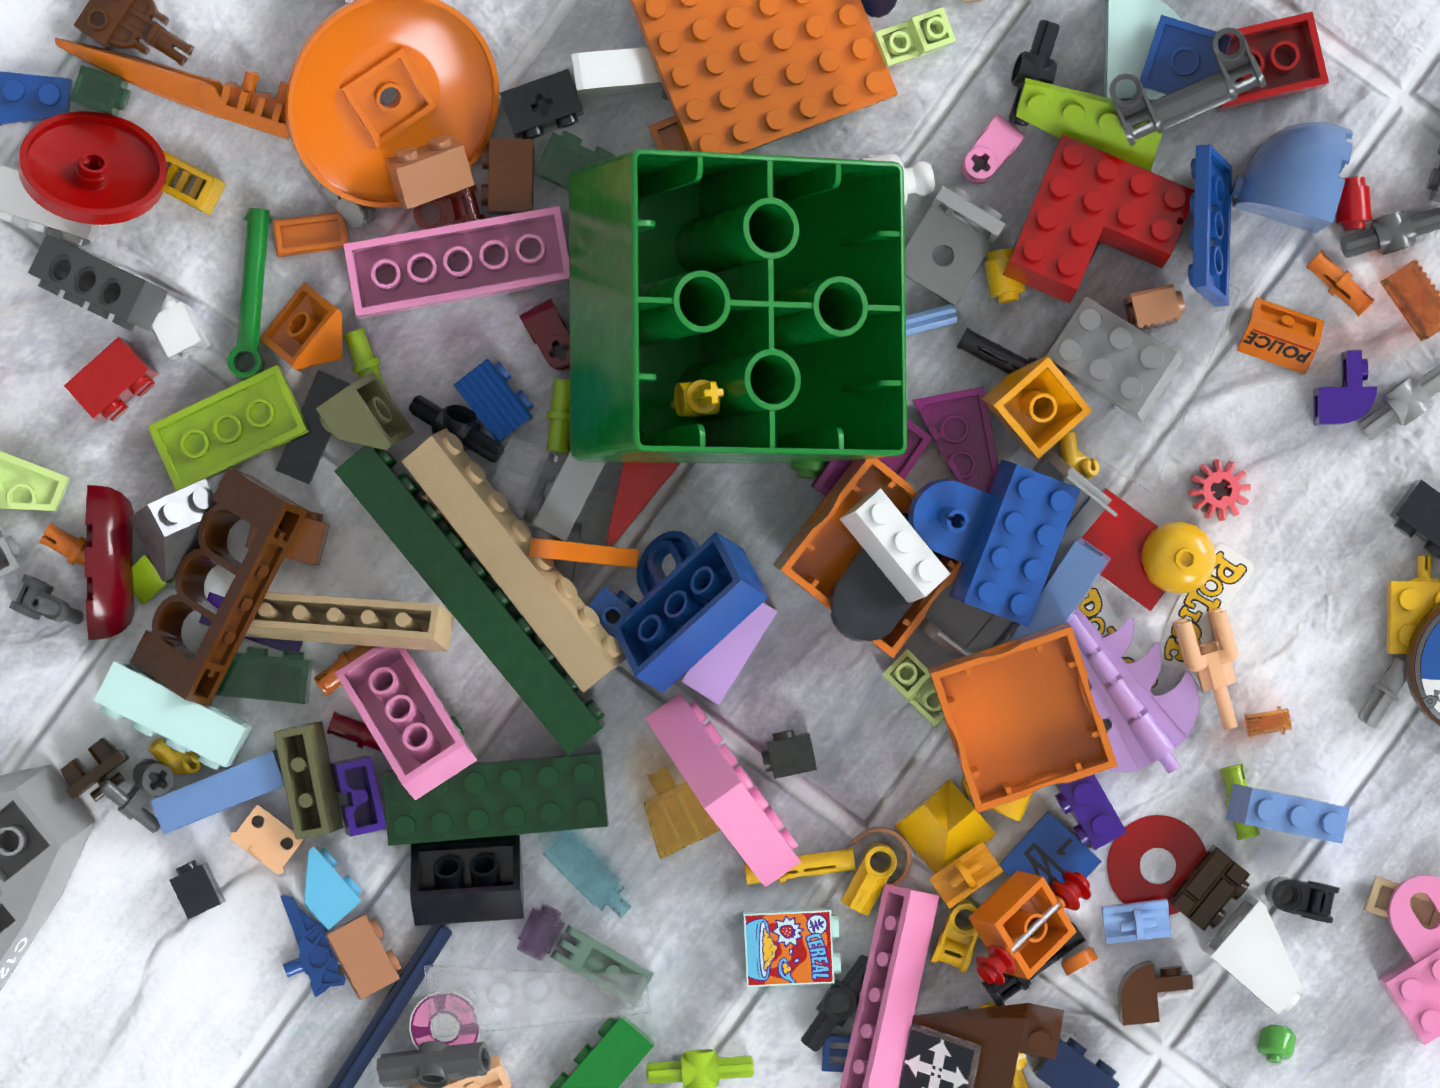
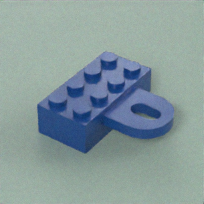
[611,531,769,693]

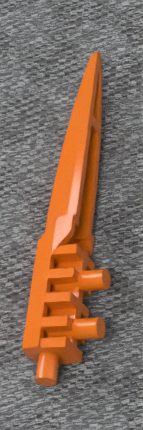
[55,38,290,140]

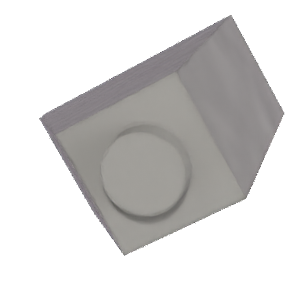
[533,450,606,541]

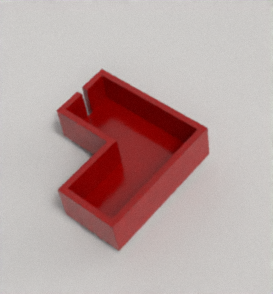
[1002,134,1195,304]

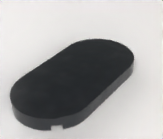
[829,513,942,642]

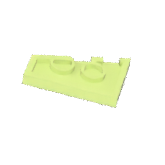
[0,450,71,511]

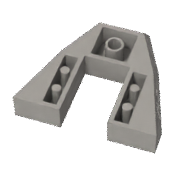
[0,765,96,991]

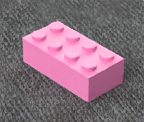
[335,647,477,800]

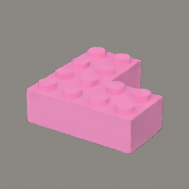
[645,693,801,888]

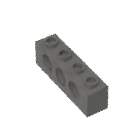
[28,234,168,331]

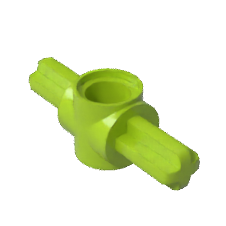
[646,1049,754,1088]

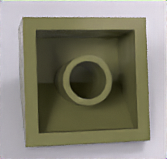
[316,372,415,450]

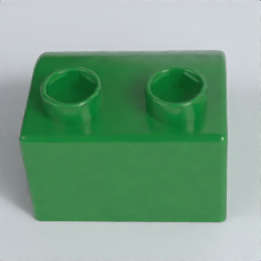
[569,149,907,464]

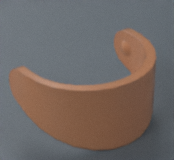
[850,826,912,885]

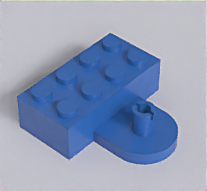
[908,459,1081,627]

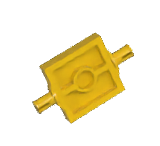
[1386,556,1440,655]

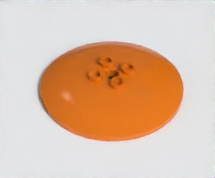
[285,0,500,208]

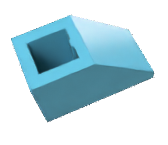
[304,846,362,931]

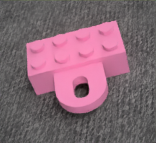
[1378,875,1440,1045]

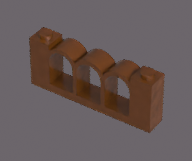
[130,467,308,707]

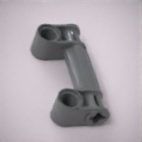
[1109,27,1267,146]

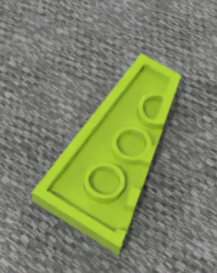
[1016,78,1163,172]

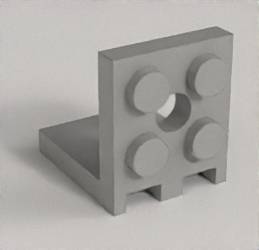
[905,185,1006,306]

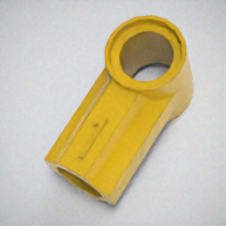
[840,841,897,916]

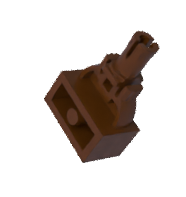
[74,0,194,66]

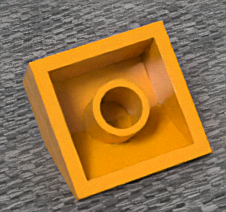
[981,356,1093,459]

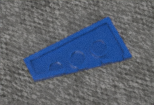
[0,71,73,126]

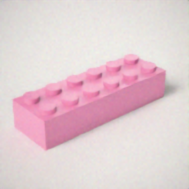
[343,206,569,319]

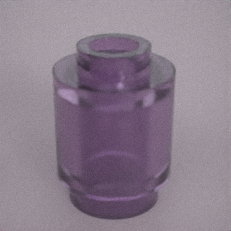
[517,904,565,961]

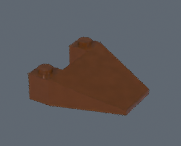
[909,1003,1064,1088]

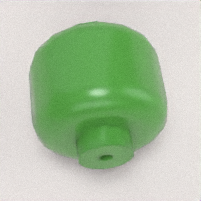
[1257,1025,1296,1063]

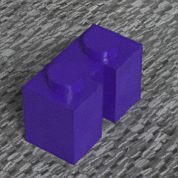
[331,755,387,837]

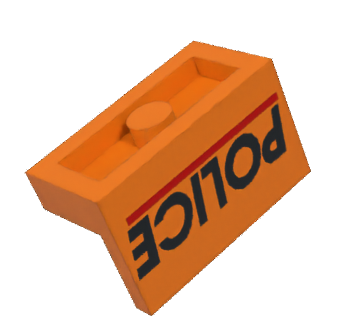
[1237,297,1325,374]

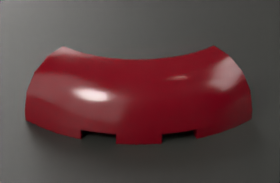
[85,485,135,640]

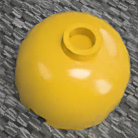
[1141,521,1216,594]

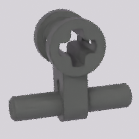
[9,574,84,624]
[99,759,174,833]

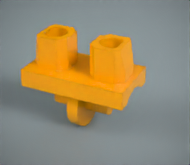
[929,841,1004,909]

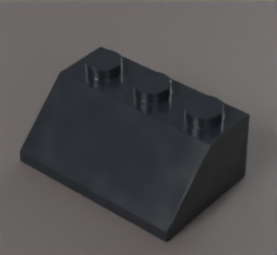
[410,835,524,926]

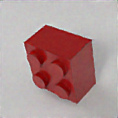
[64,337,159,422]

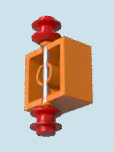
[969,871,1091,985]

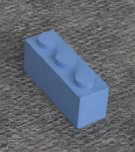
[1226,783,1350,843]

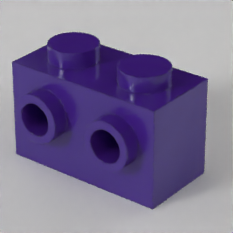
[1055,774,1127,850]

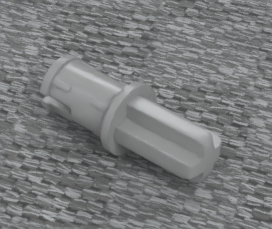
[1358,657,1407,728]

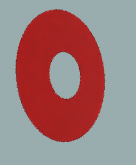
[1107,815,1206,915]

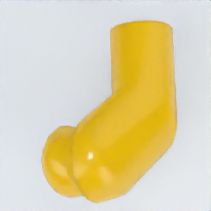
[1059,432,1099,479]
[148,737,202,775]

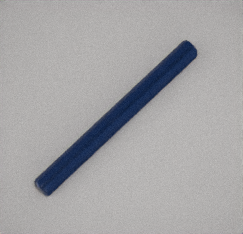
[328,924,452,1088]

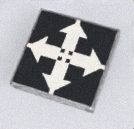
[898,1024,981,1088]

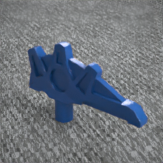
[280,895,346,998]

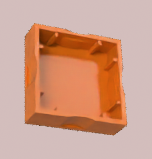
[773,458,962,658]
[928,622,1118,813]

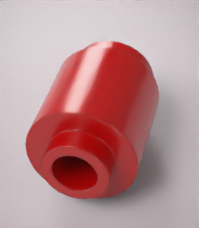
[1335,177,1372,231]

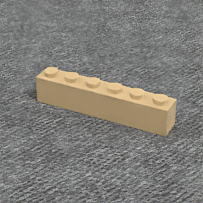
[245,592,454,652]

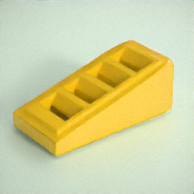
[162,150,226,215]

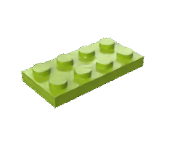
[147,364,310,491]

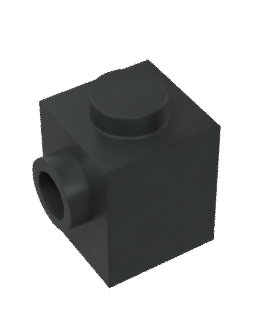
[761,729,817,779]

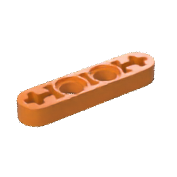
[529,538,640,568]

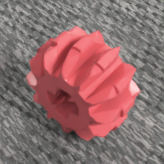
[1188,459,1251,521]

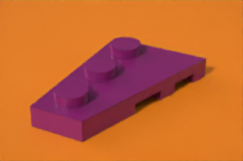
[912,386,999,493]

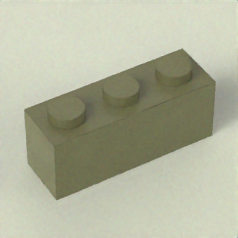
[274,721,344,840]

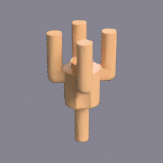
[1173,608,1239,730]

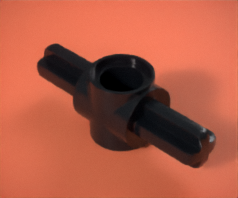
[1009,20,1060,126]
[408,395,504,463]
[801,955,868,1052]

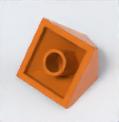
[259,282,342,374]

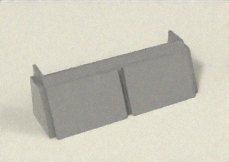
[919,451,1118,659]

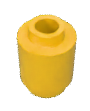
[984,248,1026,304]

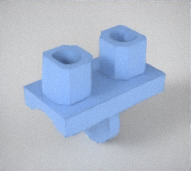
[1101,899,1172,944]

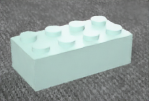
[94,660,254,770]

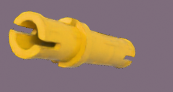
[744,847,855,885]

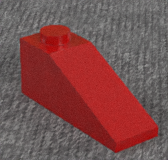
[606,462,681,547]

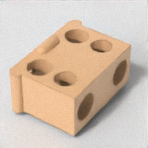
[230,804,305,875]

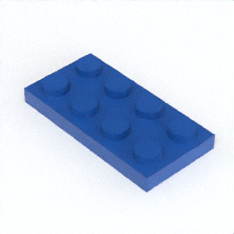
[1188,144,1232,307]

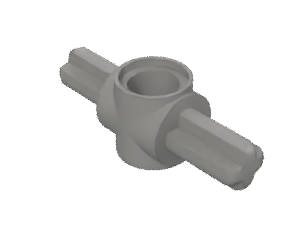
[1359,364,1440,440]

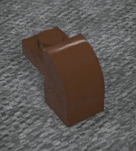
[1117,960,1193,1026]

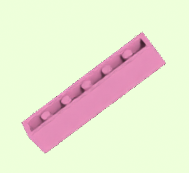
[840,884,940,1088]

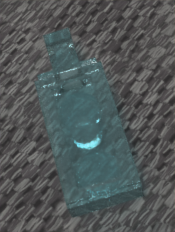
[543,830,632,918]

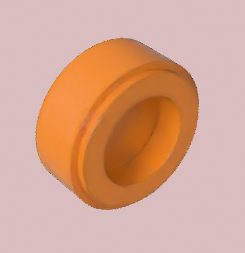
[1061,947,1098,976]

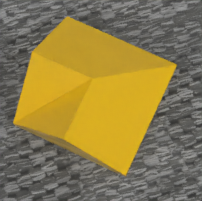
[894,779,997,874]

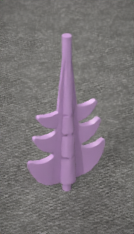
[1042,576,1199,774]

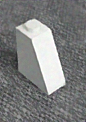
[571,47,663,100]

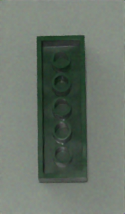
[382,752,609,846]

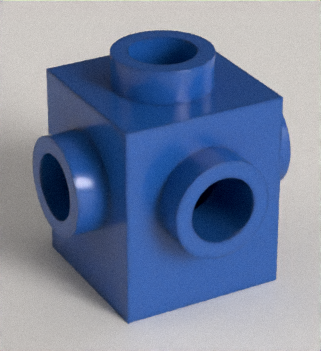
[588,586,637,639]

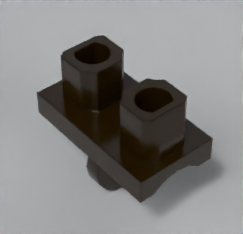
[60,737,130,802]

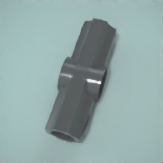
[376,1041,491,1088]

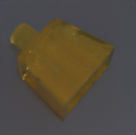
[643,766,721,860]

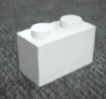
[152,300,210,362]

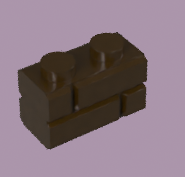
[1168,845,1250,931]

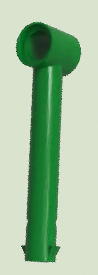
[227,208,272,380]

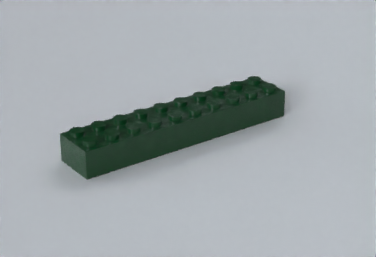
[334,446,606,755]

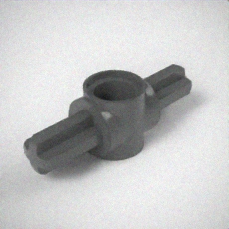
[1340,207,1440,258]

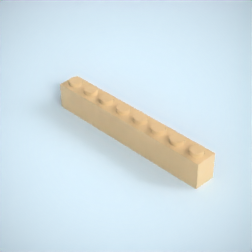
[401,428,626,693]

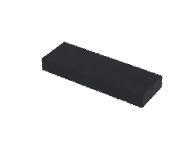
[276,370,350,485]

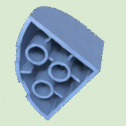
[1231,122,1353,233]

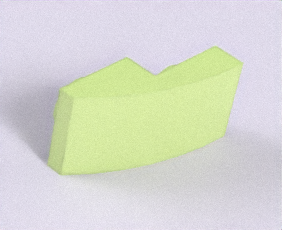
[873,7,956,68]
[882,649,945,729]

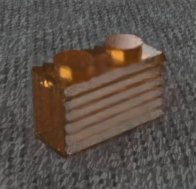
[1380,260,1440,341]

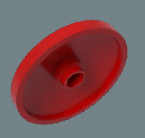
[18,111,167,225]

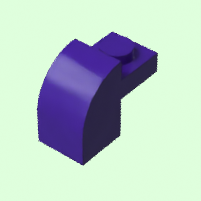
[1313,350,1377,426]

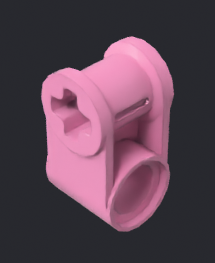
[961,114,1026,184]

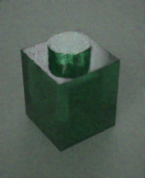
[70,65,131,116]

